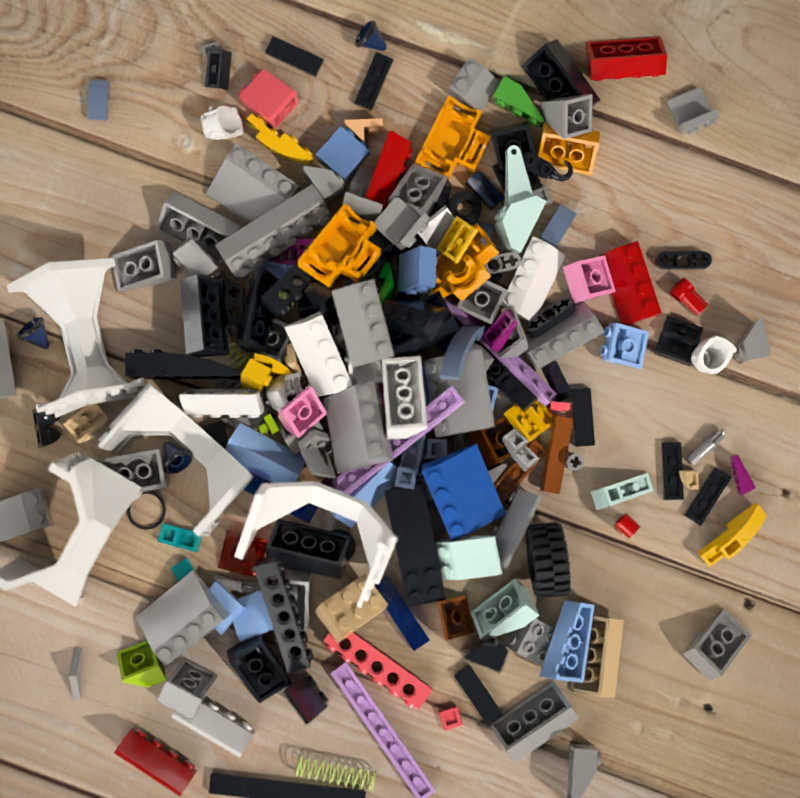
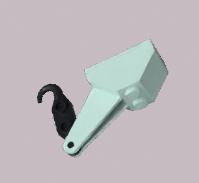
[494,145,573,254]

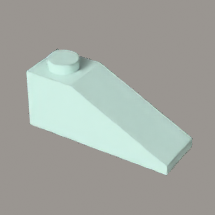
[591,473,654,510]

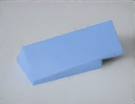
[225,423,306,483]
[331,460,399,528]

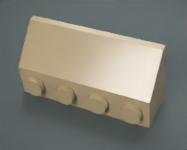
[570,616,624,698]

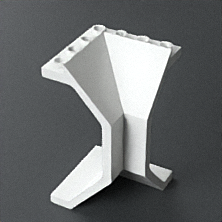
[7,258,145,418]
[98,383,254,536]
[0,452,143,607]
[235,481,397,607]

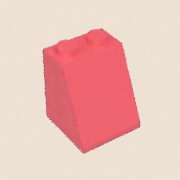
[238,69,299,129]

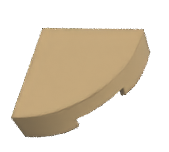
[679,470,699,490]

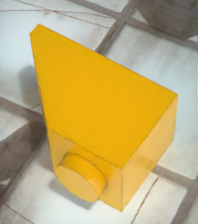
[240,358,272,391]

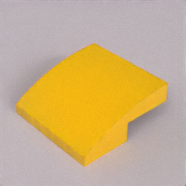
[436,216,478,264]
[254,353,292,377]
[503,400,554,444]

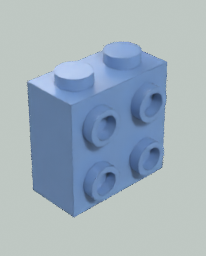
[316,126,370,182]
[398,246,437,297]

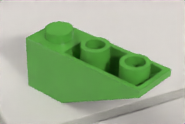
[492,76,544,127]

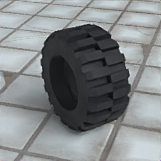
[526,522,571,599]

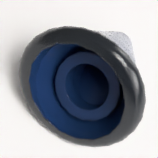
[355,20,387,51]
[17,317,49,349]
[163,442,193,474]

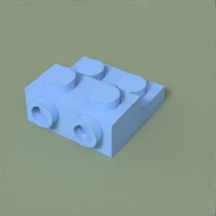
[600,323,649,369]

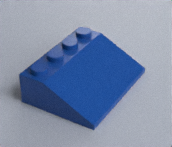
[422,444,506,541]

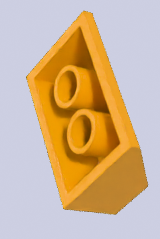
[537,121,600,175]

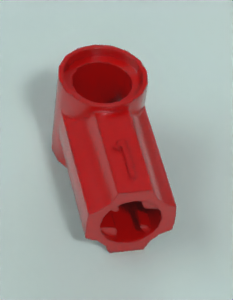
[669,277,708,316]
[614,513,641,539]

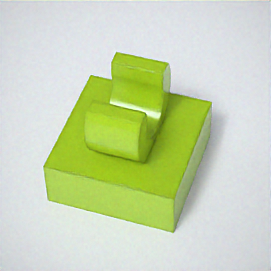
[258,414,280,435]

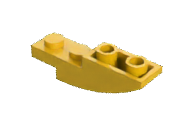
[247,113,314,165]
[697,502,767,568]

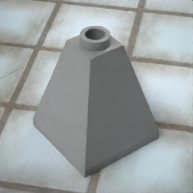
[539,94,592,139]

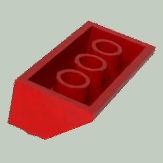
[586,36,667,81]
[365,130,413,211]
[599,241,662,326]
[114,728,198,796]

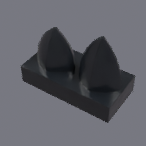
[32,408,62,448]

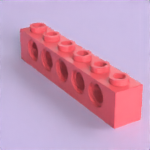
[324,632,432,709]

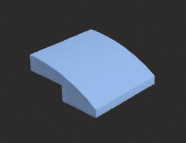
[209,581,245,635]
[233,590,273,642]

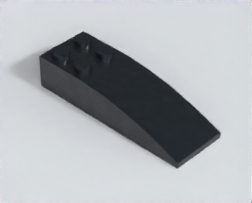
[125,349,242,380]
[384,483,446,608]

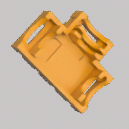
[415,95,491,180]
[298,203,381,288]
[430,223,499,301]

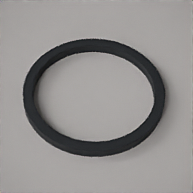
[127,491,166,530]

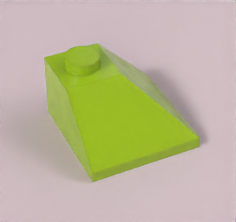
[117,640,167,687]

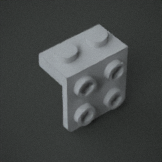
[667,88,720,135]
[374,197,430,250]
[298,429,339,480]
[505,619,555,666]

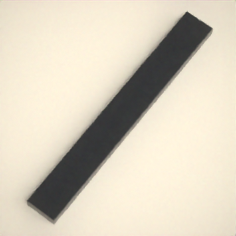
[208,773,366,798]

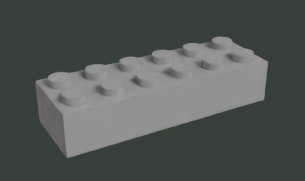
[215,184,333,280]

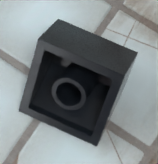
[489,121,535,171]

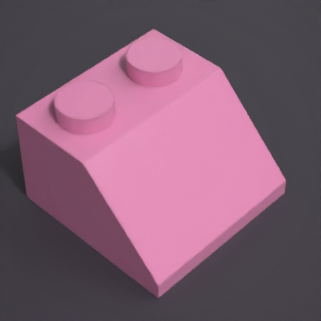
[563,255,616,304]
[278,385,327,438]

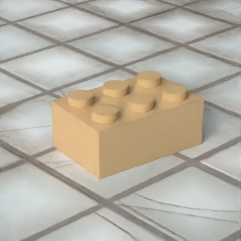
[315,574,388,643]

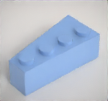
[539,600,595,683]

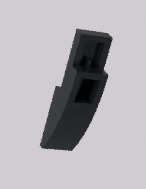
[482,345,538,413]

